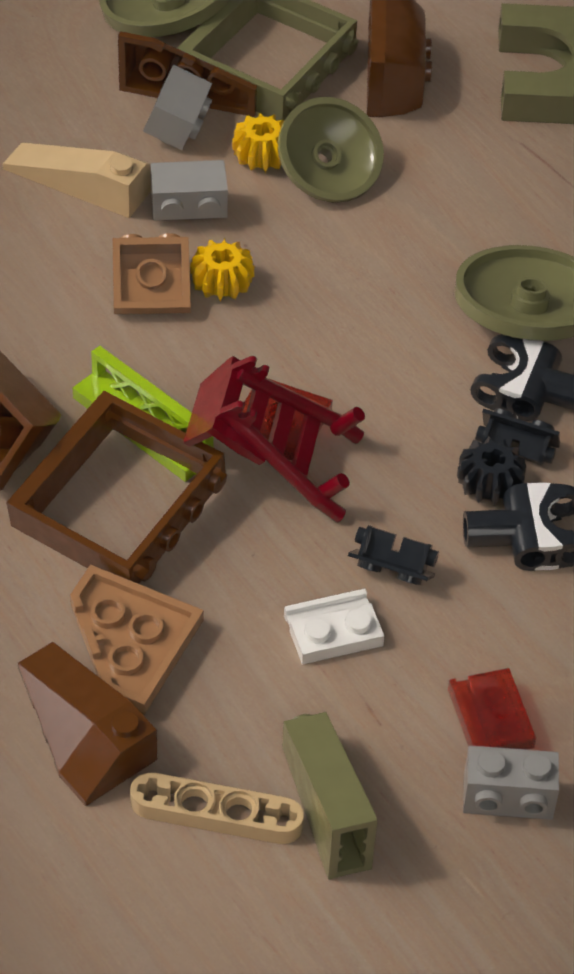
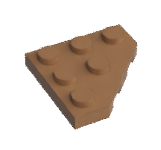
[70,565,204,715]

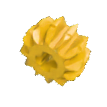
[232,113,285,173]
[190,238,255,301]

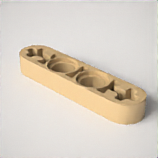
[130,773,304,844]

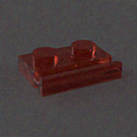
[448,668,536,750]

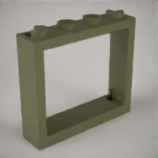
[177,0,359,121]

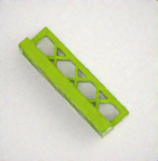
[72,345,214,482]

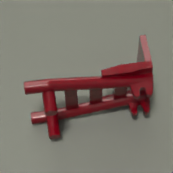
[183,356,365,523]

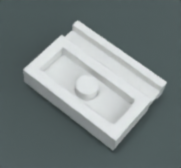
[284,589,384,665]

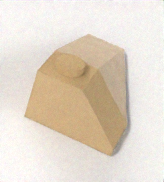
[3,143,151,218]

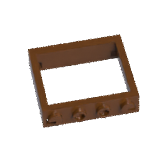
[6,390,227,584]

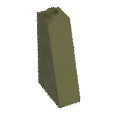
[282,712,378,880]

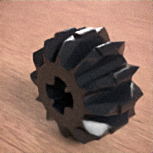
[457,436,526,506]

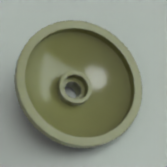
[278,97,384,202]

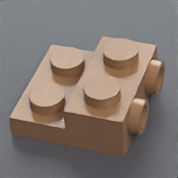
[112,233,191,314]

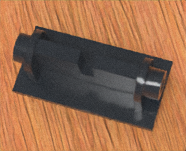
[475,408,560,466]
[348,525,439,585]

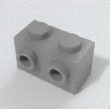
[143,65,212,150]
[151,160,228,221]
[463,746,559,820]

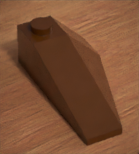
[18,642,157,806]

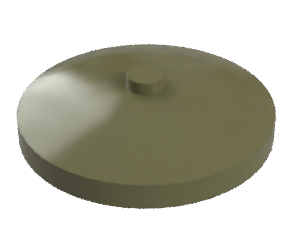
[99,0,229,37]
[454,245,574,341]

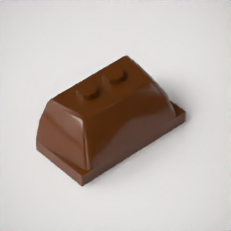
[367,0,432,117]
[0,351,62,490]

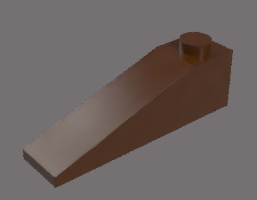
[118,31,257,117]

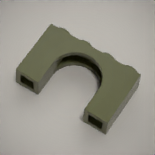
[498,3,574,124]

